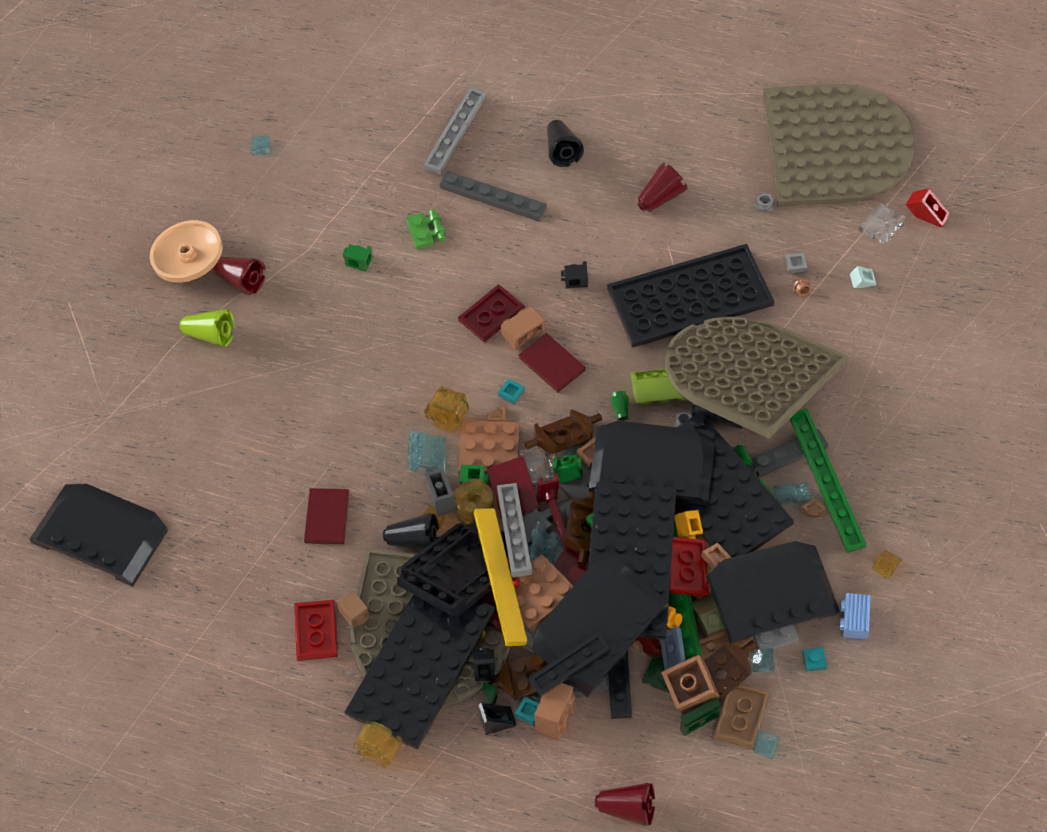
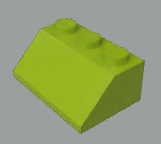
[630,368,688,405]

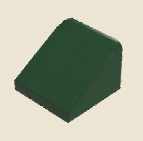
[482,683,498,705]

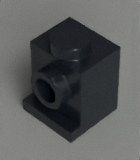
[561,261,588,289]

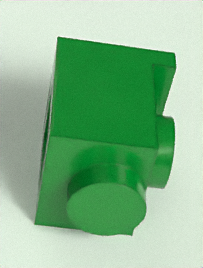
[343,244,373,272]
[553,454,585,484]
[460,465,489,492]

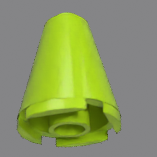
[179,309,234,347]

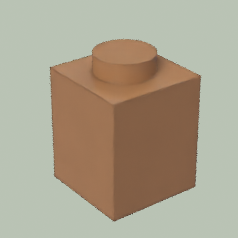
[337,591,369,628]

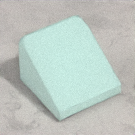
[850,266,876,288]

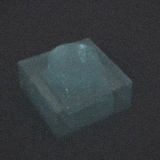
[251,136,270,155]

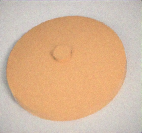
[150,220,223,283]

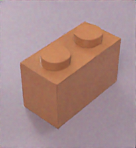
[501,306,545,350]

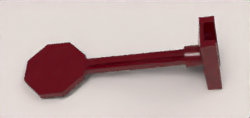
[536,474,589,578]

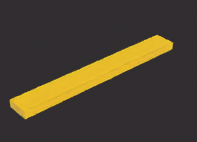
[474,509,527,646]

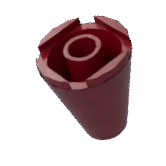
[637,162,688,212]
[213,257,266,295]
[595,783,655,826]

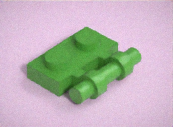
[406,209,446,250]

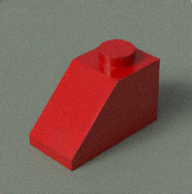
[906,188,950,227]

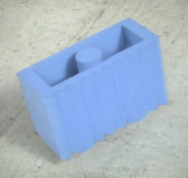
[839,593,871,640]

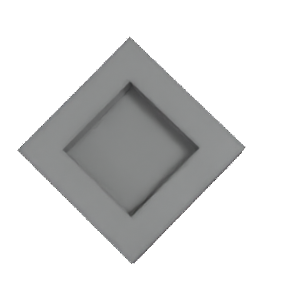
[785,253,807,274]

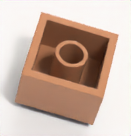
[661,655,720,715]
[534,683,576,740]

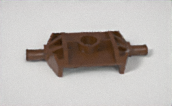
[524,409,602,454]
[564,492,595,566]
[705,639,758,702]
[488,654,549,700]

